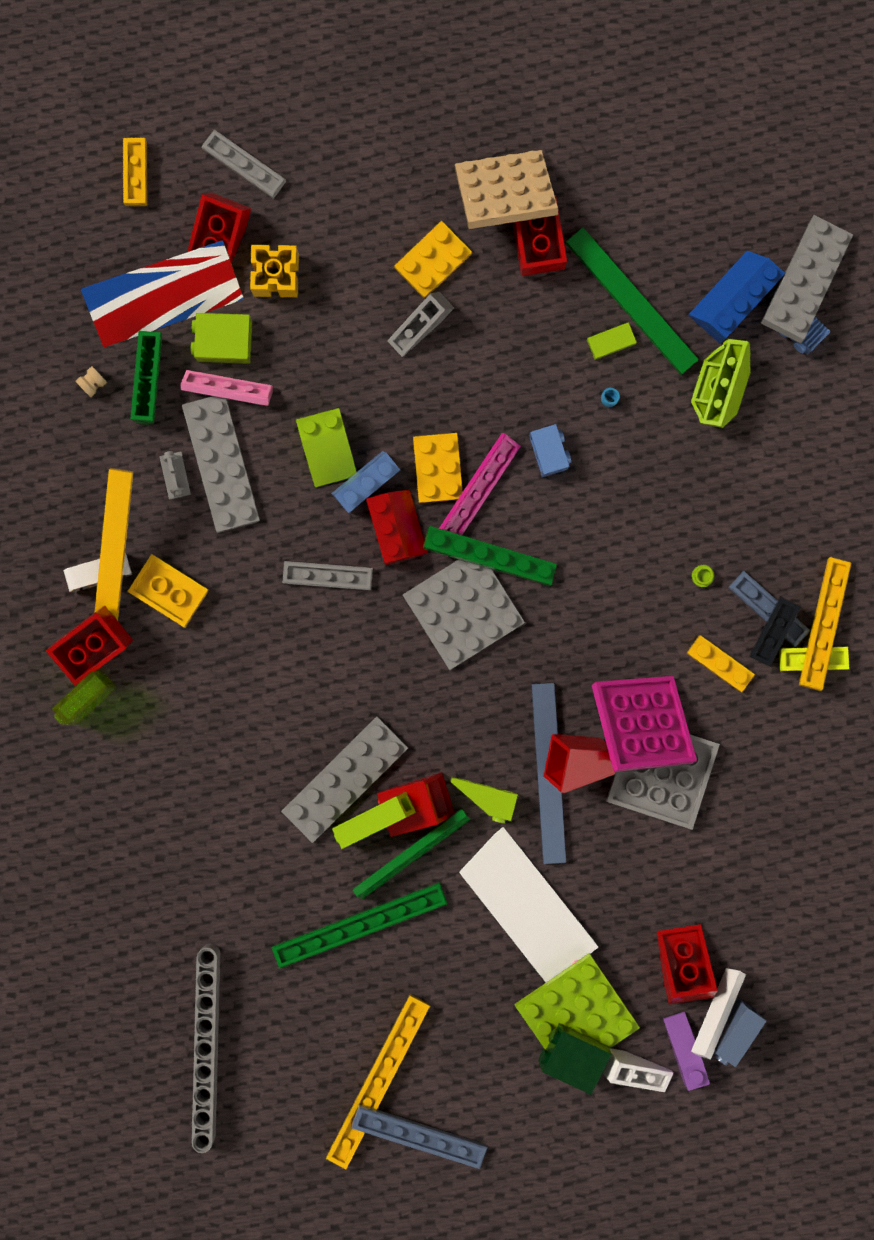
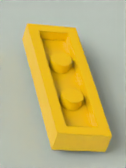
[123,138,147,206]
[686,635,755,692]

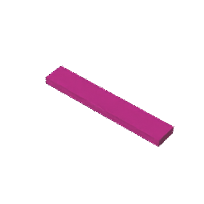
[439,433,521,557]

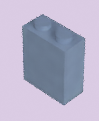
[713,997,766,1067]

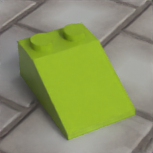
[296,408,357,488]

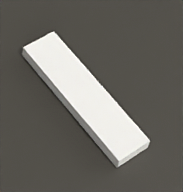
[691,968,746,1060]

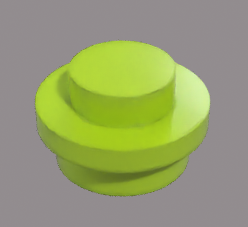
[692,565,714,587]

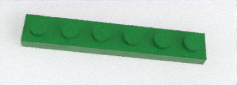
[423,526,557,586]

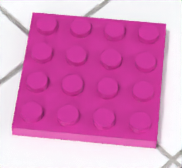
[592,676,697,772]

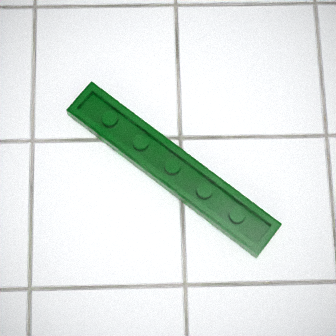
[353,810,470,899]

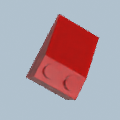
[187,192,252,264]
[656,924,718,1005]

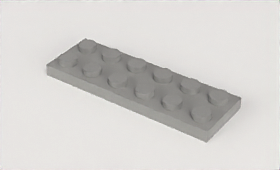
[761,215,853,343]
[182,396,260,533]
[281,717,408,843]

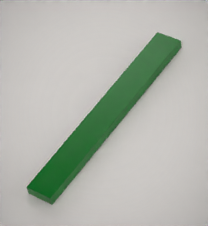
[566,228,699,375]
[271,882,448,969]

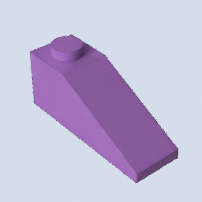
[663,1012,710,1091]

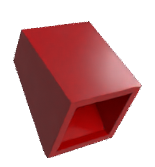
[543,734,616,793]
[377,772,455,837]

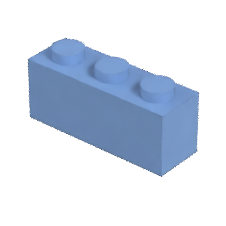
[331,451,400,513]

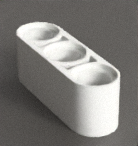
[63,553,132,592]

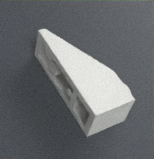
[603,1048,674,1092]

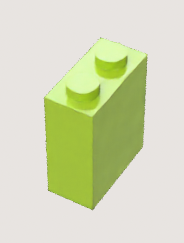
[191,313,252,364]

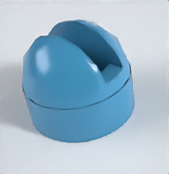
[601,388,620,408]

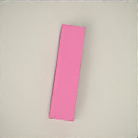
[181,370,273,406]

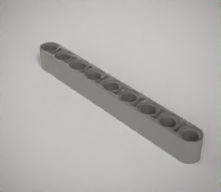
[192,944,220,1153]

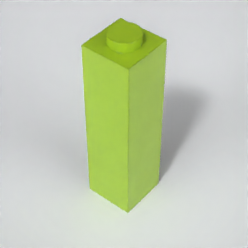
[332,792,416,849]

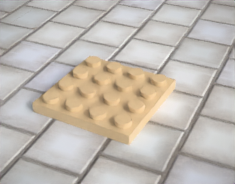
[455,150,558,229]

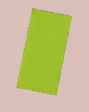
[587,322,637,360]

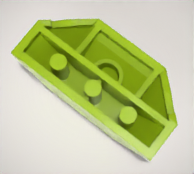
[691,339,751,428]

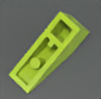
[451,776,518,823]

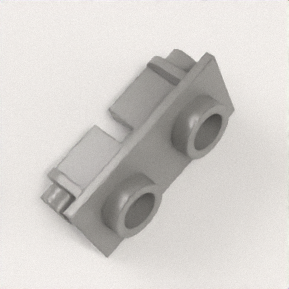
[159,451,191,500]

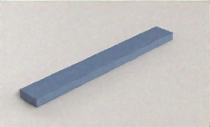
[531,683,566,864]

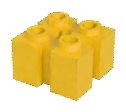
[250,245,299,297]

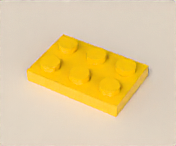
[394,221,472,299]
[413,433,463,504]
[127,554,209,628]

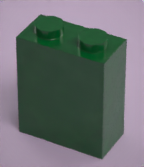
[538,1023,612,1095]

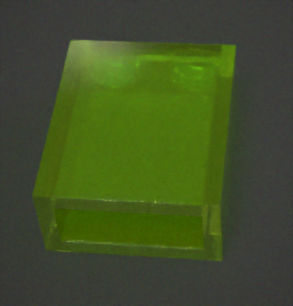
[52,671,118,726]

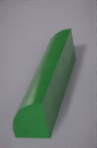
[130,331,162,425]

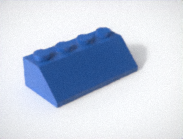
[688,250,785,344]

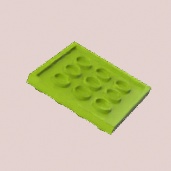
[515,953,640,1050]

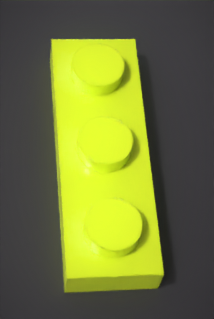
[779,647,849,671]

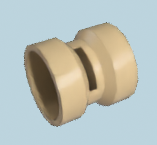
[76,366,108,397]

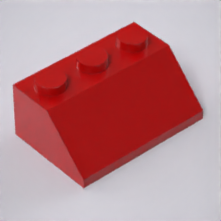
[366,490,428,566]

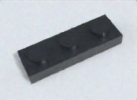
[749,596,801,666]

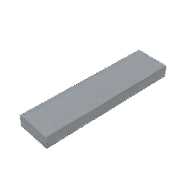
[201,130,286,199]
[282,561,373,591]

